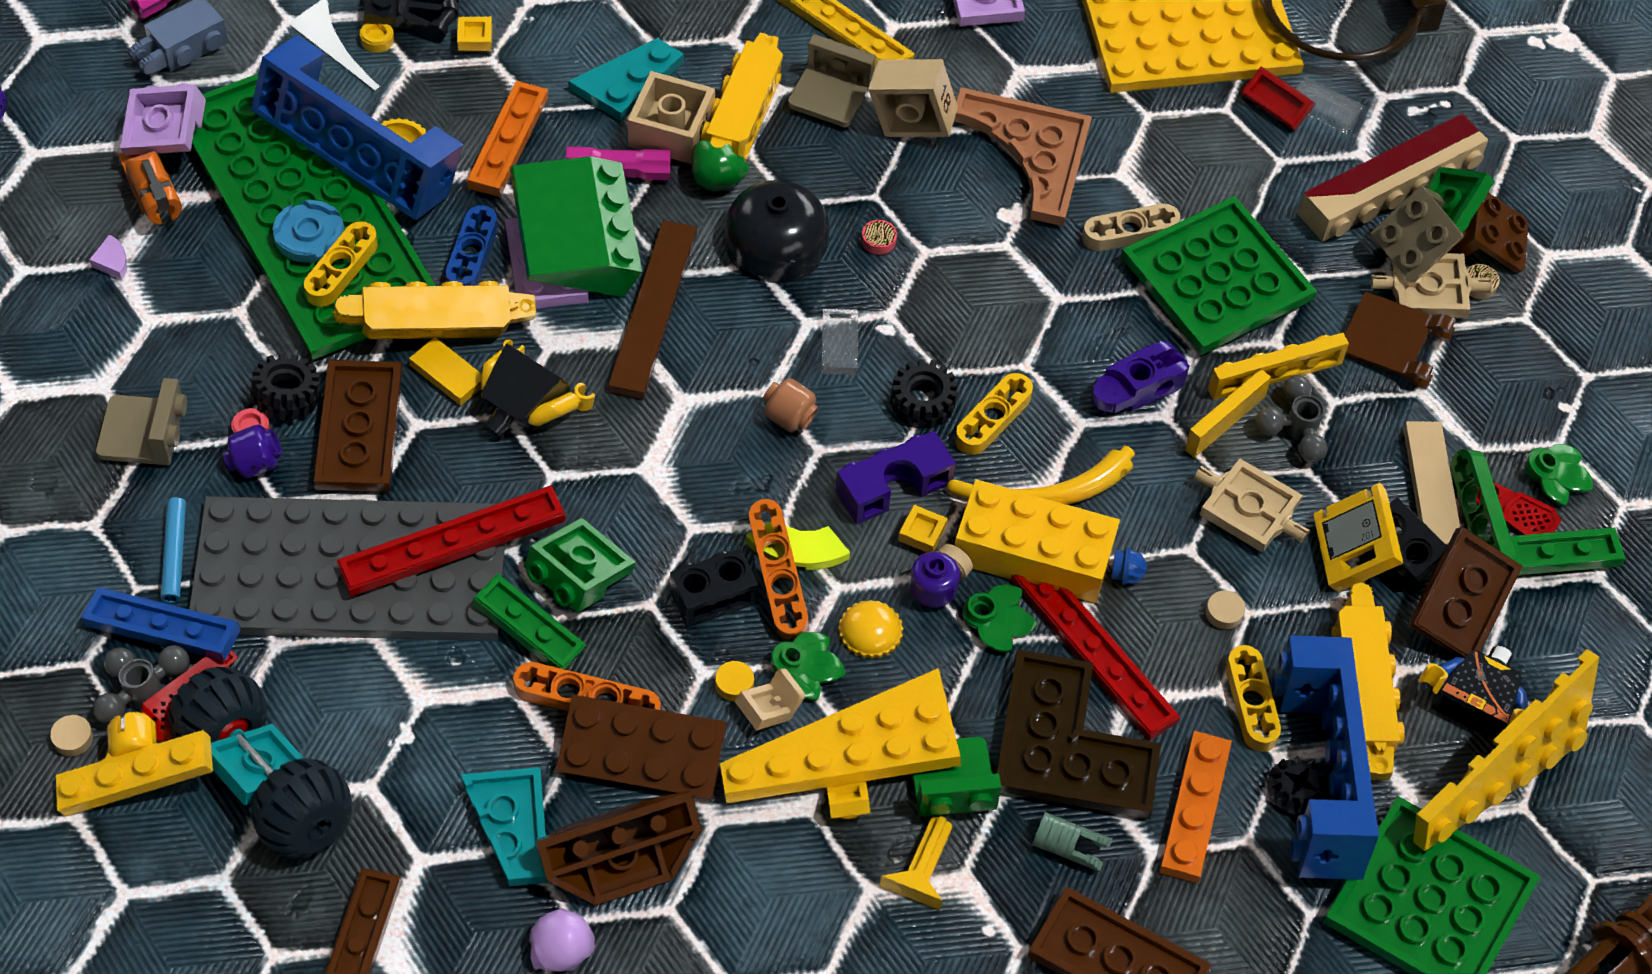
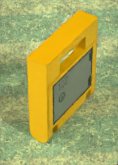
[1314,483,1403,592]

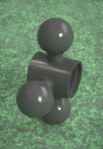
[1255,375,1328,463]
[93,645,190,724]

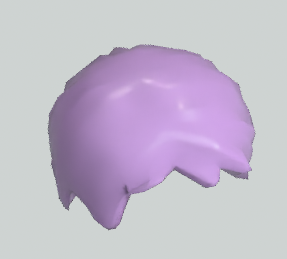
[529,909,595,972]

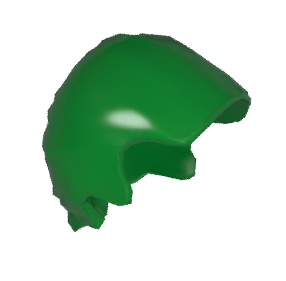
[691,140,749,192]

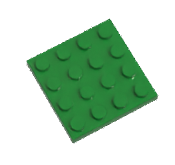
[1121,196,1317,355]
[1323,796,1541,974]

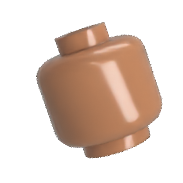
[763,378,819,433]

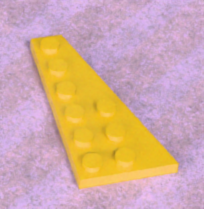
[1413,649,1599,851]
[720,668,961,804]

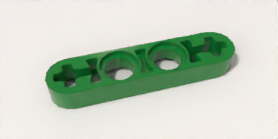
[1451,449,1517,562]

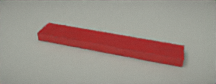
[337,485,566,597]
[1010,574,1180,741]

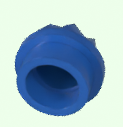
[1111,547,1147,585]

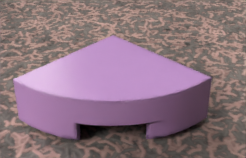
[90,235,127,280]

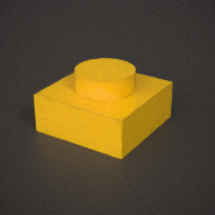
[457,17,492,51]
[898,505,948,552]
[827,781,871,819]

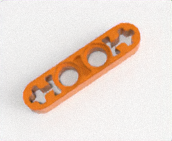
[749,499,809,640]
[513,662,661,712]

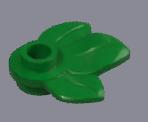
[1525,444,1593,506]
[962,585,1037,653]
[770,632,846,701]

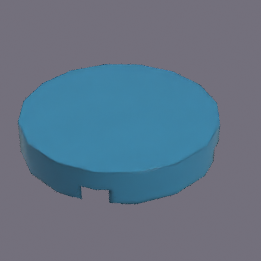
[272,200,344,263]

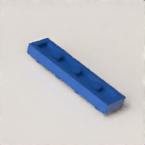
[81,587,241,662]

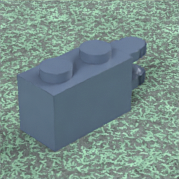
[128,0,228,75]

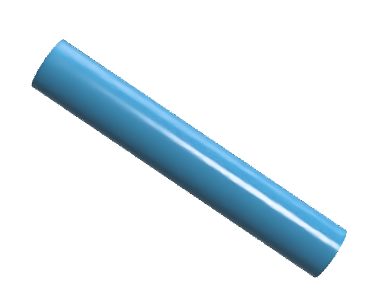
[160,497,186,604]

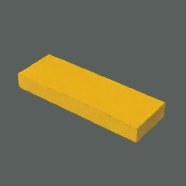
[1185,370,1271,458]

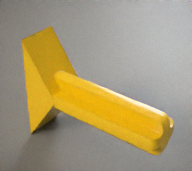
[879,816,952,911]

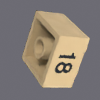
[868,59,958,137]
[627,71,715,164]

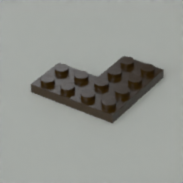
[997,649,1161,819]

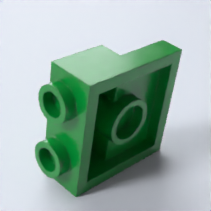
[524,518,636,612]

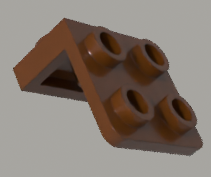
[1447,192,1528,273]

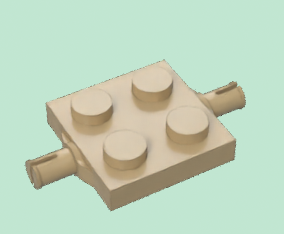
[1370,253,1492,318]
[1194,458,1310,553]

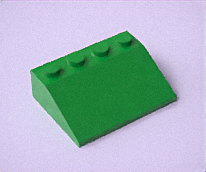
[510,156,642,297]

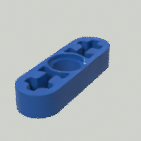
[446,205,498,286]

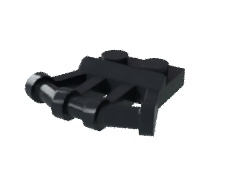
[363,0,460,41]

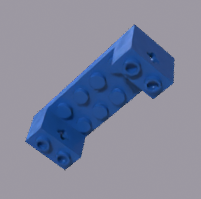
[251,35,463,220]
[1271,635,1379,880]

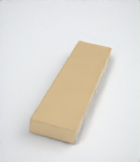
[1403,421,1460,545]

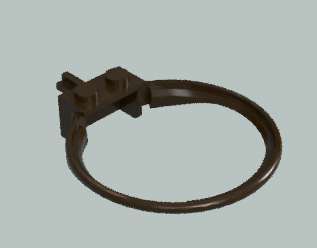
[1260,0,1447,61]

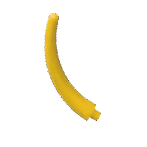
[946,446,1135,505]

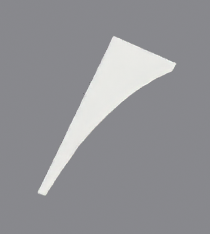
[288,0,380,90]

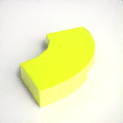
[745,521,850,570]

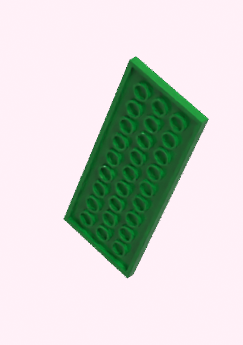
[191,73,436,360]

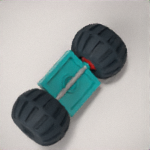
[168,667,353,859]

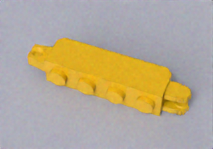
[701,33,783,162]
[332,281,536,339]
[1331,581,1405,780]

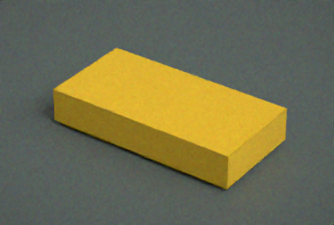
[409,337,482,406]

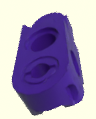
[1092,341,1189,413]

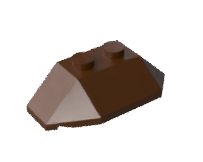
[535,791,702,905]

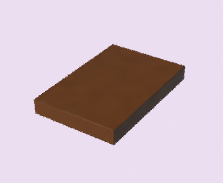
[1408,527,1523,659]

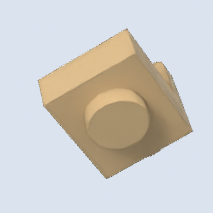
[735,668,805,731]

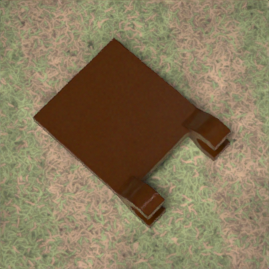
[1344,291,1455,389]

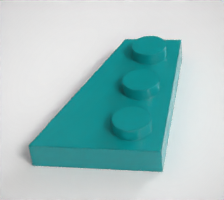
[568,38,684,122]
[460,767,550,886]

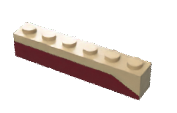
[1297,113,1488,242]

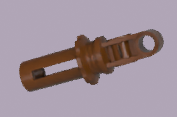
[1564,894,1652,974]

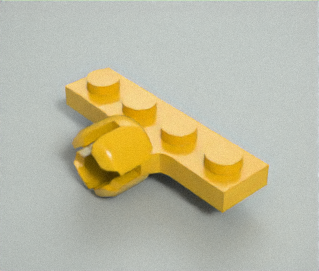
[56,712,213,817]

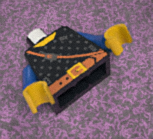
[1418,646,1529,740]

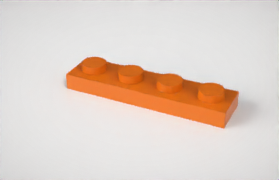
[467,81,548,197]
[1159,731,1232,884]

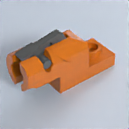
[118,151,182,225]

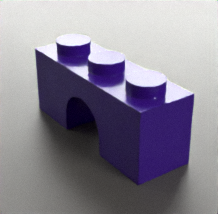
[835,430,956,525]

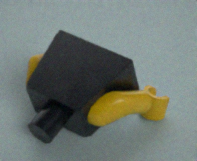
[481,339,596,438]

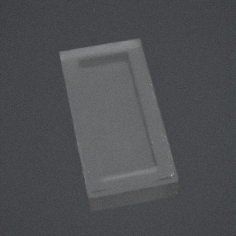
[1296,76,1364,134]
[821,309,858,375]

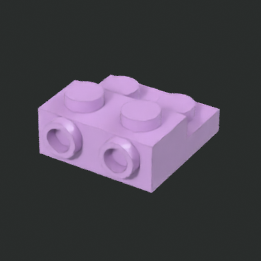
[120,83,206,156]

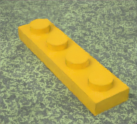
[1208,333,1349,400]

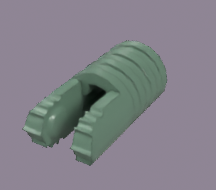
[1033,812,1113,872]

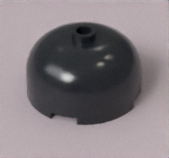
[724,180,829,283]

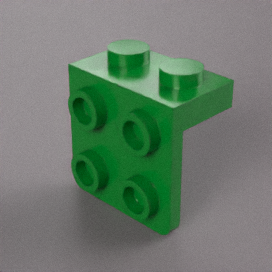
[912,737,1001,817]

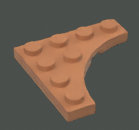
[954,87,1092,226]

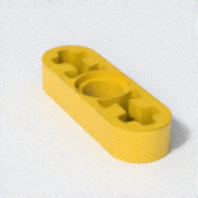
[304,221,378,307]
[955,373,1033,455]
[1226,645,1281,752]

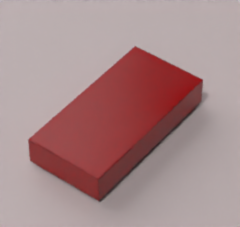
[1241,66,1315,131]

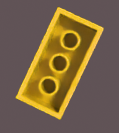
[955,479,1120,604]

